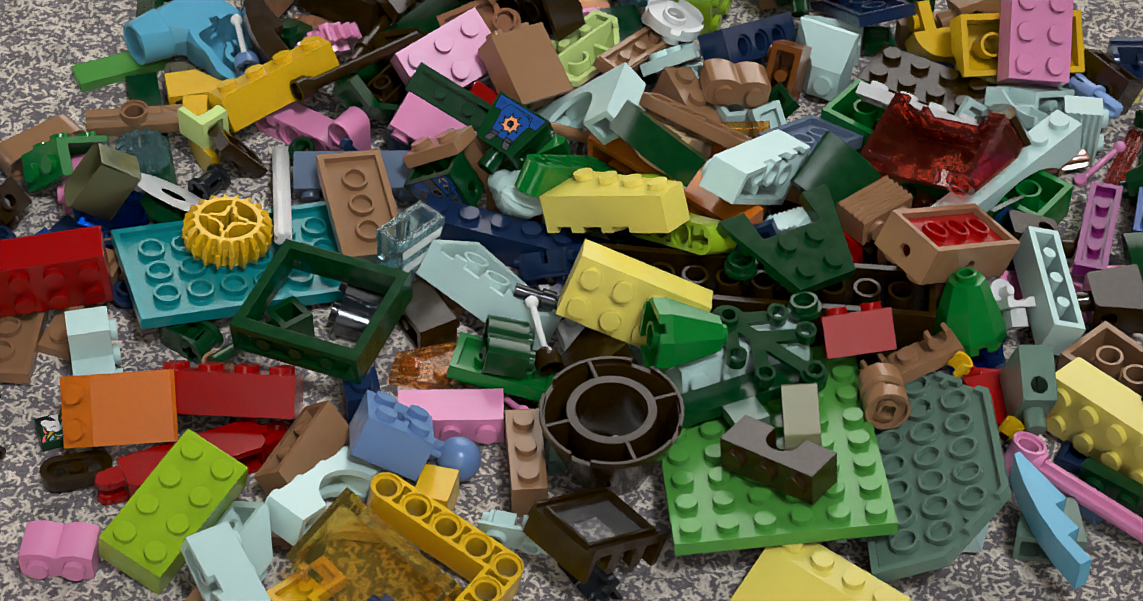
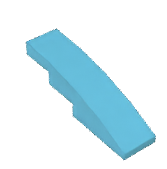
[1009,452,1092,589]

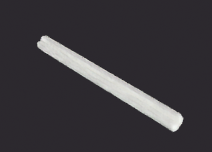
[272,145,292,245]

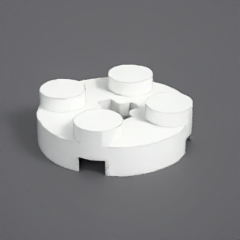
[641,0,704,45]

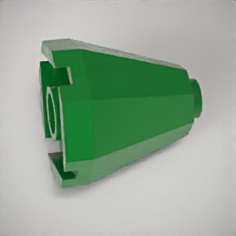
[933,267,1007,358]
[639,297,728,372]

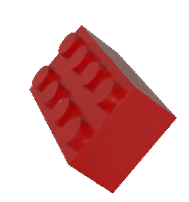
[0,225,114,318]
[153,360,304,419]

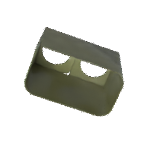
[64,142,142,222]

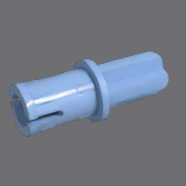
[1068,73,1123,119]

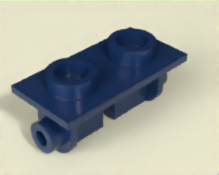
[514,246,578,286]

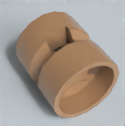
[857,363,911,429]

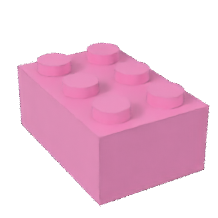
[997,0,1074,87]
[390,7,491,89]

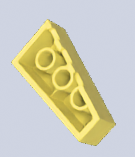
[539,168,690,233]

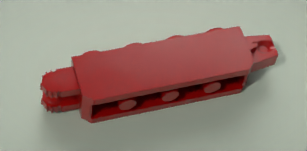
[94,417,288,507]

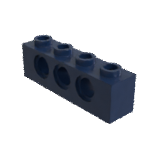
[697,11,797,64]

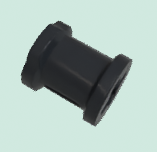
[188,163,231,201]

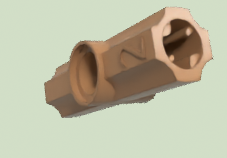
[85,100,183,142]

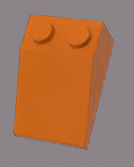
[59,369,178,449]

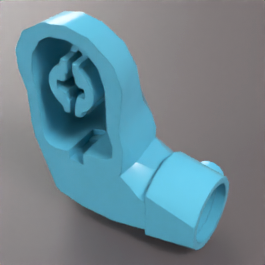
[123,0,250,81]

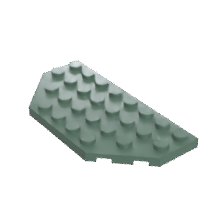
[867,371,1012,582]

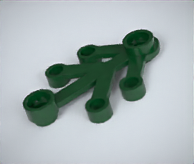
[712,303,828,392]

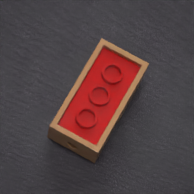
[874,203,1021,285]

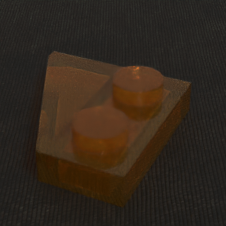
[389,341,460,390]

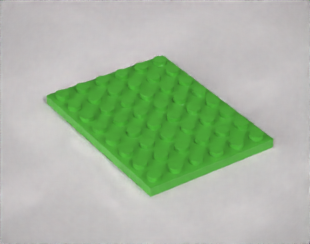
[660,346,898,556]

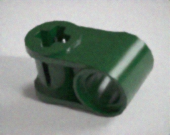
[158,321,224,365]

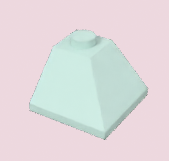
[796,16,860,101]
[215,501,273,582]

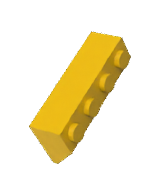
[950,10,1085,78]
[209,36,339,132]

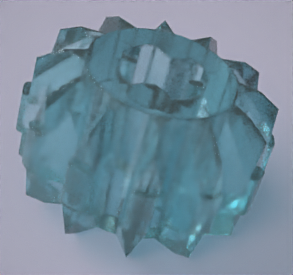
[115,126,170,175]

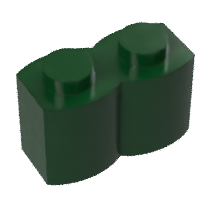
[481,314,536,380]

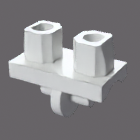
[989,278,1036,334]

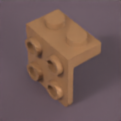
[402,125,490,189]

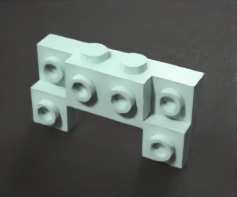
[984,84,1110,131]

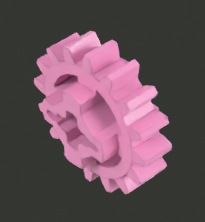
[294,21,362,60]

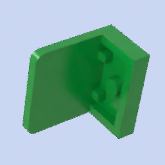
[21,131,109,193]

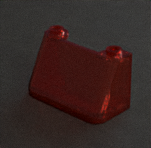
[860,92,1023,197]

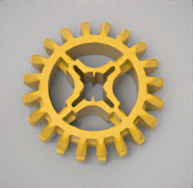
[182,193,273,270]

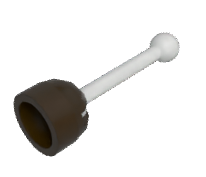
[525,295,564,376]

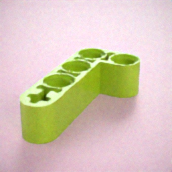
[631,173,737,255]

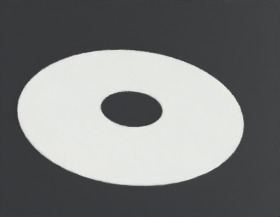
[131,173,201,212]

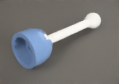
[230,14,260,76]

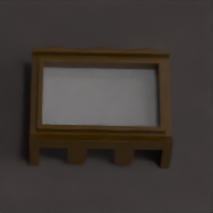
[523,485,670,584]

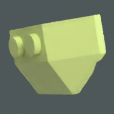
[551,9,620,89]

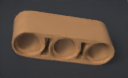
[0,114,85,181]

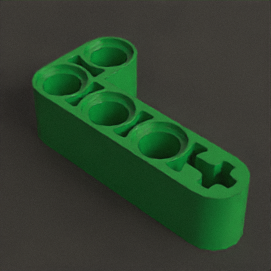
[514,154,626,197]

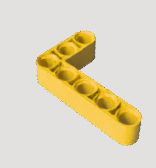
[366,472,524,601]

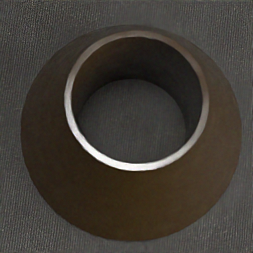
[539,356,685,496]

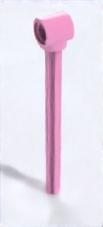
[1004,431,1143,543]

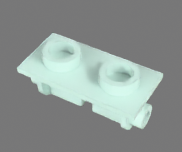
[478,509,549,555]

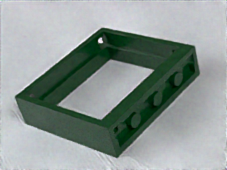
[229,239,413,385]

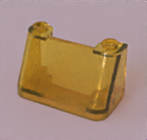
[286,487,463,601]

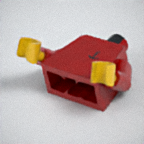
[946,351,1025,442]

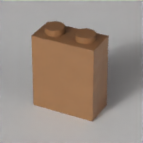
[477,22,573,110]

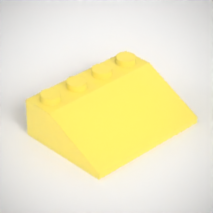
[729,542,911,601]

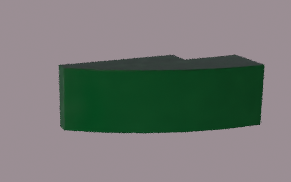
[609,100,707,187]

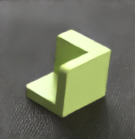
[177,105,229,150]

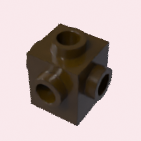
[0,176,32,228]

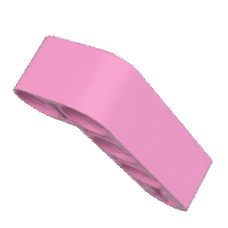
[255,102,371,151]

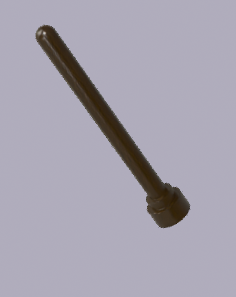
[290,31,422,104]

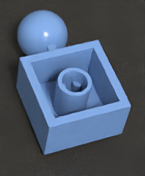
[349,389,481,482]

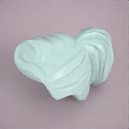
[487,169,543,220]

